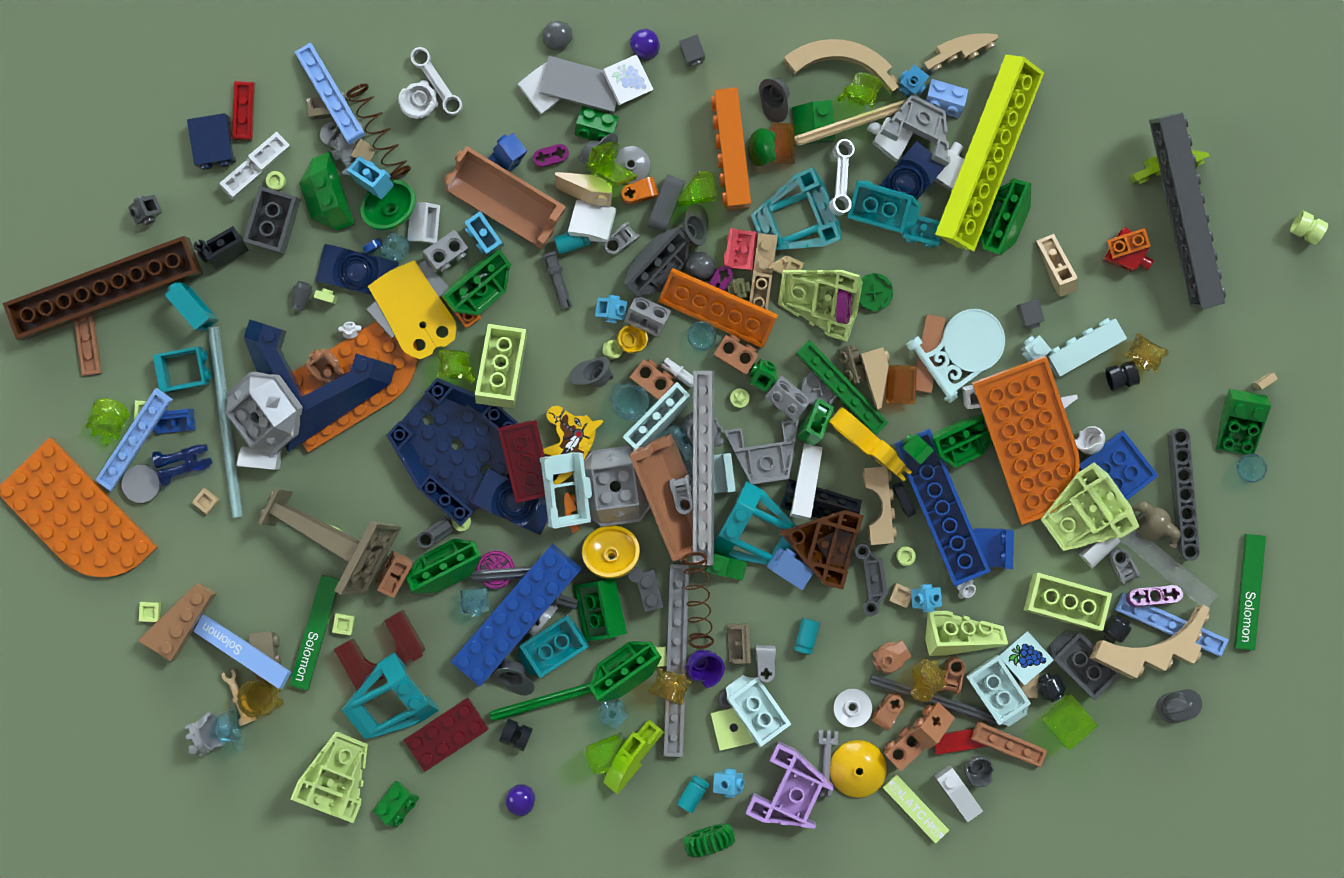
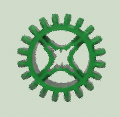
[683,823,735,858]

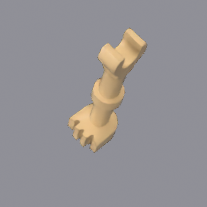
[222,669,257,726]

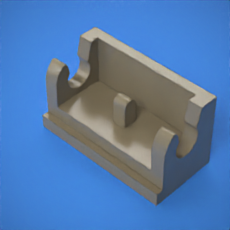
[306,92,349,120]
[728,623,751,664]

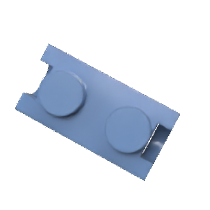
[766,548,814,590]

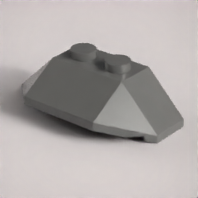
[624,227,691,297]

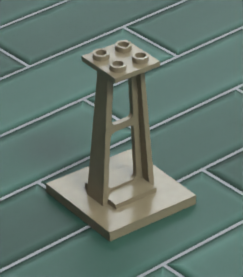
[258,488,401,595]

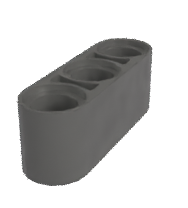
[648,174,685,232]

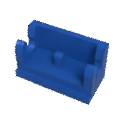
[153,409,196,434]

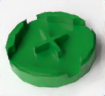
[859,273,893,312]

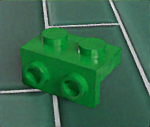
[575,106,619,141]
[373,781,419,828]

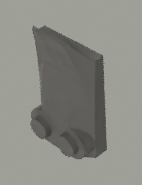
[1050,630,1120,700]

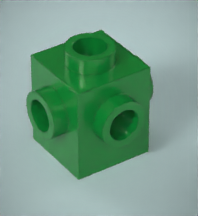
[749,358,778,392]

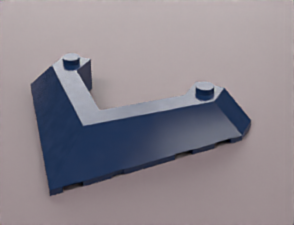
[244,319,396,452]

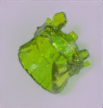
[837,72,884,108]
[437,350,474,384]
[85,398,130,446]

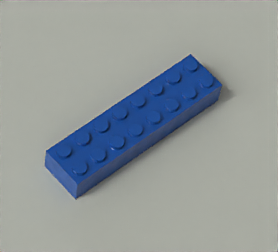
[894,428,991,586]
[451,543,582,687]

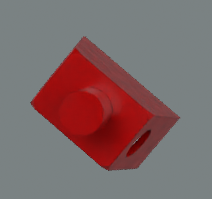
[1103,227,1154,272]

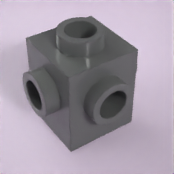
[128,195,162,225]

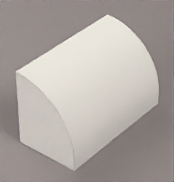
[407,202,440,243]
[237,447,282,470]
[1078,538,1121,569]

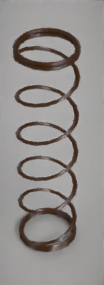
[346,83,411,180]
[682,552,714,649]

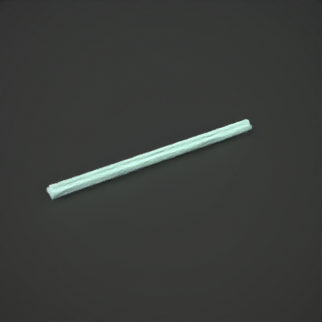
[208,327,243,518]

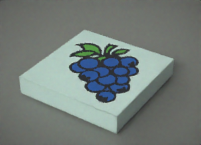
[999,631,1054,686]

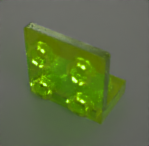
[586,141,637,186]

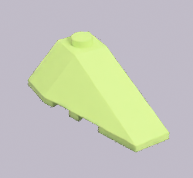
[925,611,1008,656]

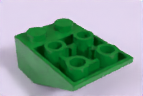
[1216,389,1271,456]

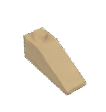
[555,172,613,206]
[1036,234,1078,297]
[860,347,890,409]

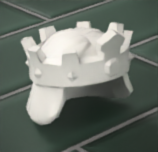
[398,80,438,119]

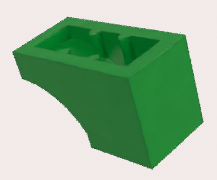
[796,399,834,446]
[902,433,934,465]
[706,553,748,581]

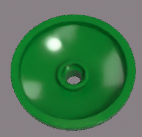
[360,180,416,231]

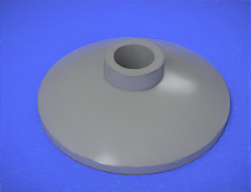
[612,146,650,184]

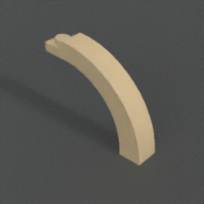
[783,39,899,95]

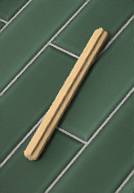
[795,99,908,146]

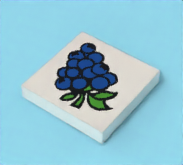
[602,55,653,105]

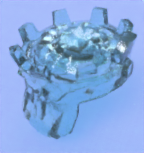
[610,382,649,421]

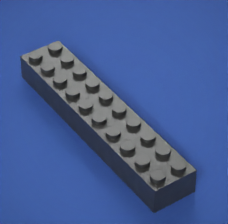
[1149,112,1226,309]

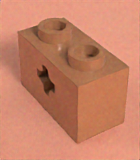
[911,702,955,750]

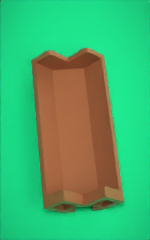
[444,146,566,250]
[629,433,715,562]

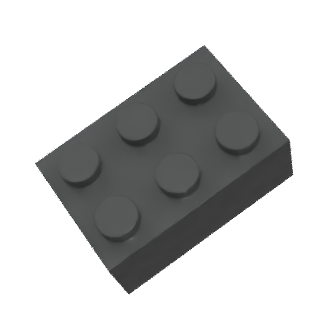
[243,186,301,255]

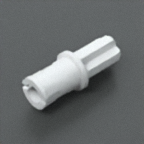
[661,357,693,388]

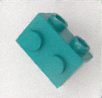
[901,215,941,248]

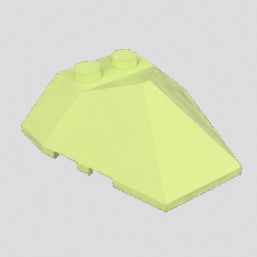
[778,270,863,341]
[1041,463,1139,551]
[290,732,368,823]

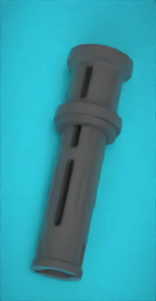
[541,251,572,310]

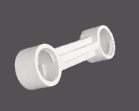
[411,47,463,116]
[829,139,854,216]

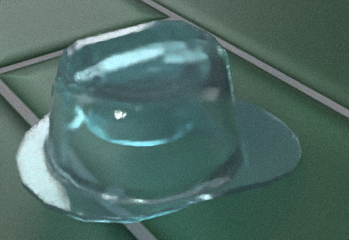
[216,706,243,751]

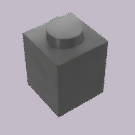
[679,34,705,67]
[1017,299,1045,329]

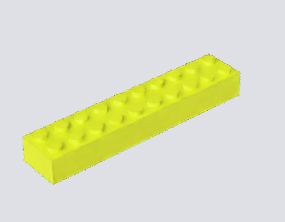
[935,55,1044,251]

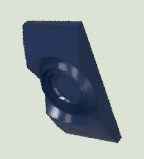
[879,141,946,200]
[316,244,399,295]
[471,468,557,535]

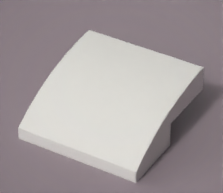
[518,62,561,115]
[568,200,616,242]

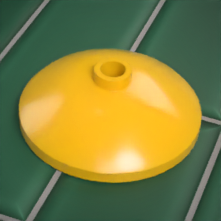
[582,525,640,578]
[830,740,887,798]

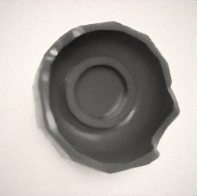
[542,21,573,51]
[685,251,716,282]
[964,755,994,787]

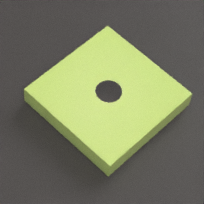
[711,708,754,751]

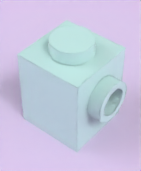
[1021,335,1051,362]

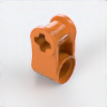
[621,177,659,205]

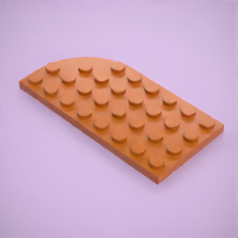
[293,321,418,452]
[972,356,1080,525]
[0,437,158,577]

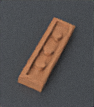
[912,314,946,393]
[74,315,102,376]
[971,721,1048,768]

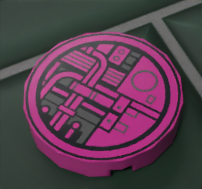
[477,550,515,589]

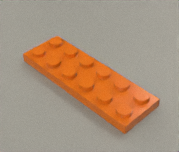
[658,268,778,348]

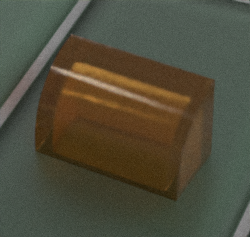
[771,123,795,164]
[886,365,917,404]

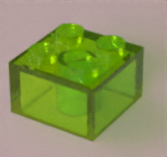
[1040,693,1098,751]

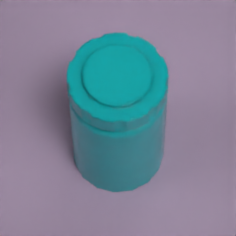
[554,232,591,255]
[794,618,820,655]
[677,775,710,813]

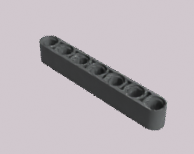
[1168,428,1200,561]

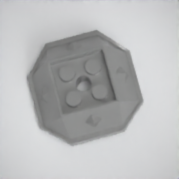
[226,372,303,456]
[584,446,651,527]

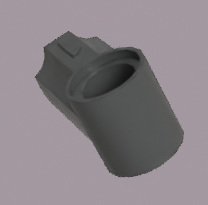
[417,516,455,548]

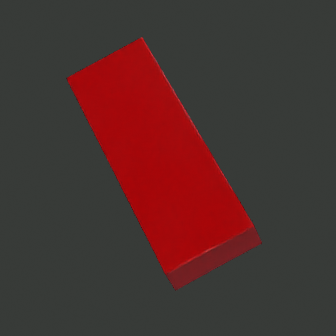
[232,81,255,140]
[934,728,987,755]

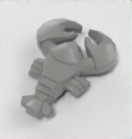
[320,120,364,177]

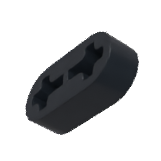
[892,481,916,518]

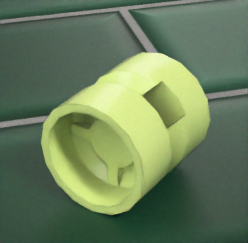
[1290,210,1328,245]

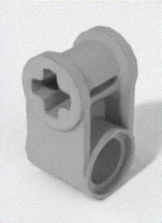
[604,221,640,256]
[670,475,693,514]
[1108,548,1140,586]
[756,645,776,683]

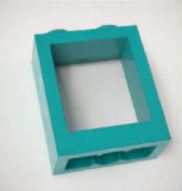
[165,282,219,332]
[153,346,211,393]

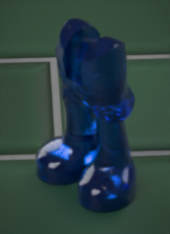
[152,444,213,487]

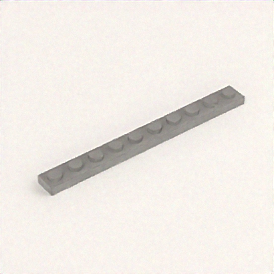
[693,370,714,565]
[664,564,689,757]

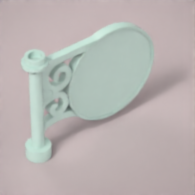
[906,309,1005,403]

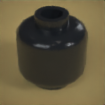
[1103,614,1131,644]
[1037,673,1066,703]

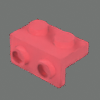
[724,228,758,271]

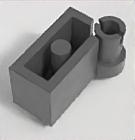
[628,567,664,612]

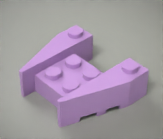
[745,741,833,829]

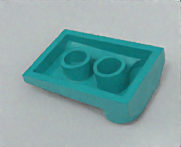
[847,180,922,233]
[517,614,589,678]

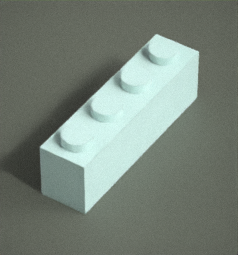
[1046,318,1127,377]
[623,382,693,449]

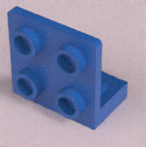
[974,528,1014,569]

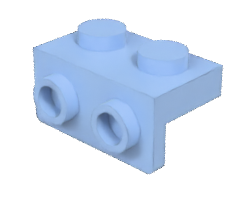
[925,79,968,118]

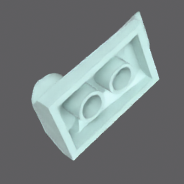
[966,655,1031,727]
[726,675,791,747]

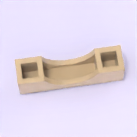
[862,466,897,545]

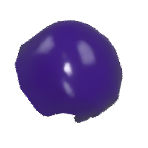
[630,29,660,61]
[506,785,535,816]

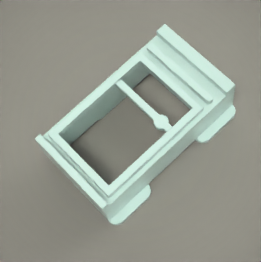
[539,452,592,529]

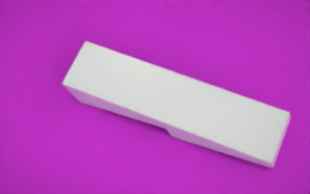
[220,132,290,201]
[790,443,823,520]

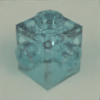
[381,233,410,262]
[460,588,489,617]
[599,699,629,730]

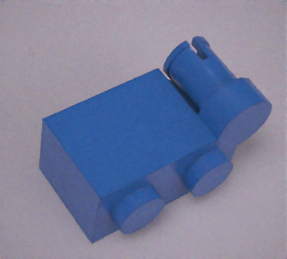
[488,133,527,172]

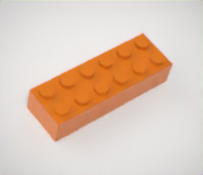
[710,87,751,211]

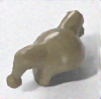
[1131,502,1181,549]

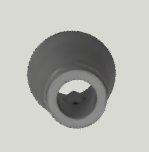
[292,281,313,311]

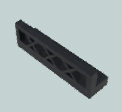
[780,479,862,519]

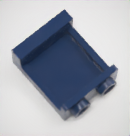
[187,113,236,170]

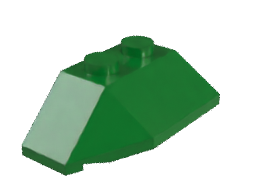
[299,152,355,231]
[980,178,1031,255]
[442,249,511,315]
[932,414,991,468]
[406,539,482,593]
[589,641,662,702]

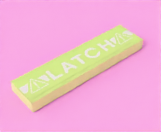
[883,774,950,843]

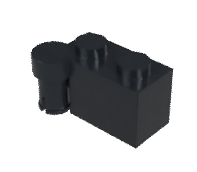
[193,226,249,270]

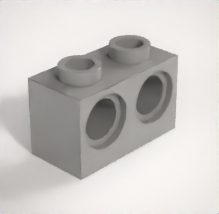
[423,230,468,273]
[624,295,671,337]
[765,376,811,421]

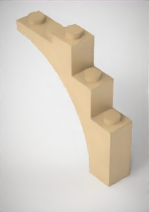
[1090,605,1210,679]

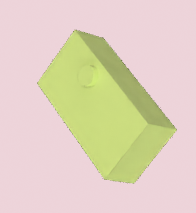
[475,324,527,409]
[1023,573,1112,632]

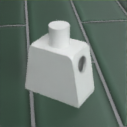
[867,117,913,162]
[934,142,964,191]

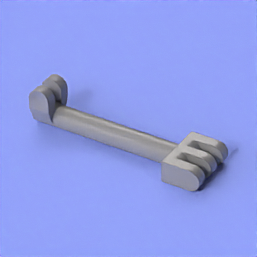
[818,730,838,797]

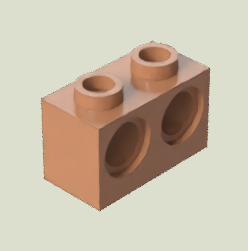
[714,334,758,375]
[630,359,674,400]
[374,550,412,598]
[883,726,926,771]

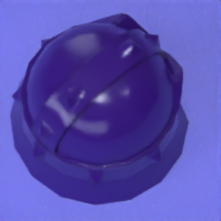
[685,650,725,688]

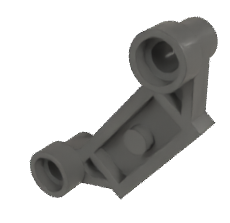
[854,544,888,617]

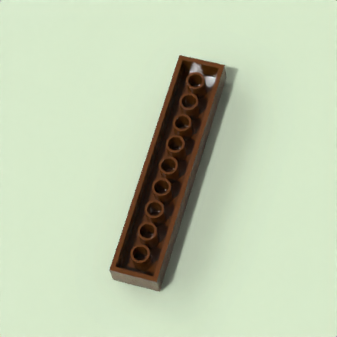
[3,236,203,341]

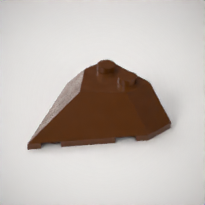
[779,510,864,590]

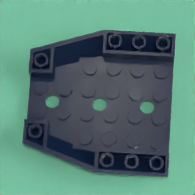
[386,378,518,526]

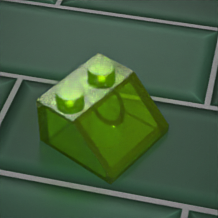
[678,171,717,207]
[584,732,623,775]

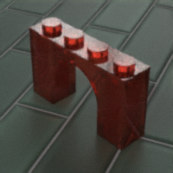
[334,610,426,689]

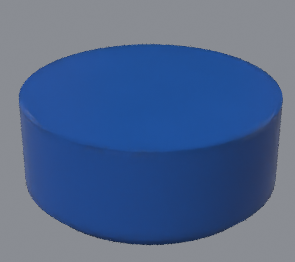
[362,238,382,254]

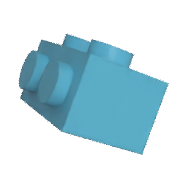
[347,156,394,199]
[465,211,504,255]

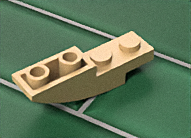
[922,33,999,73]
[749,233,778,310]

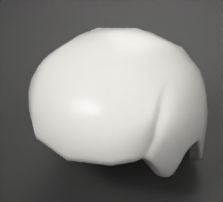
[1075,426,1106,455]

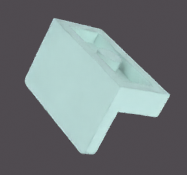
[714,453,735,493]

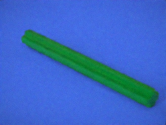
[490,683,592,721]

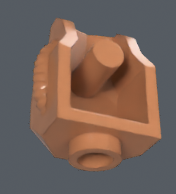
[305,349,345,384]
[872,640,912,675]

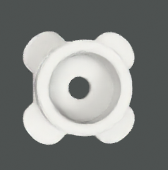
[338,322,361,338]
[957,579,976,599]

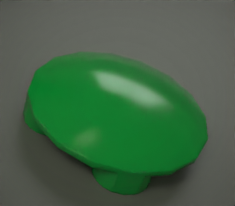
[747,128,776,167]

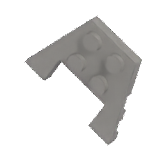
[880,94,951,166]
[724,419,799,484]

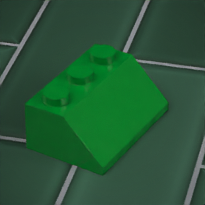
[573,578,627,641]

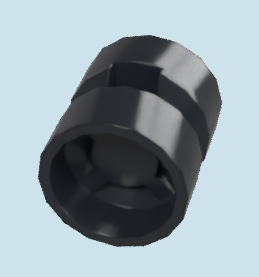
[1105,360,1140,391]
[499,718,533,752]

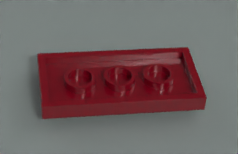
[498,419,545,503]
[404,697,489,772]

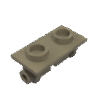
[839,344,866,385]

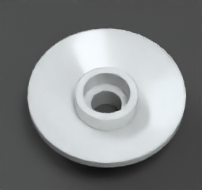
[834,689,872,727]

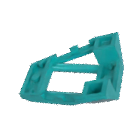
[751,167,842,250]
[714,481,797,565]
[342,652,439,739]

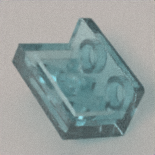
[656,424,693,464]

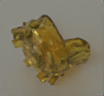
[1125,333,1169,373]
[911,658,947,702]
[649,668,692,705]
[237,679,284,717]

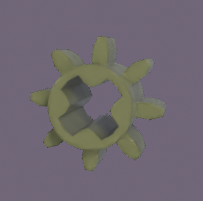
[727,278,751,299]

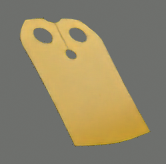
[368,260,456,359]

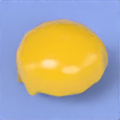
[617,325,648,354]

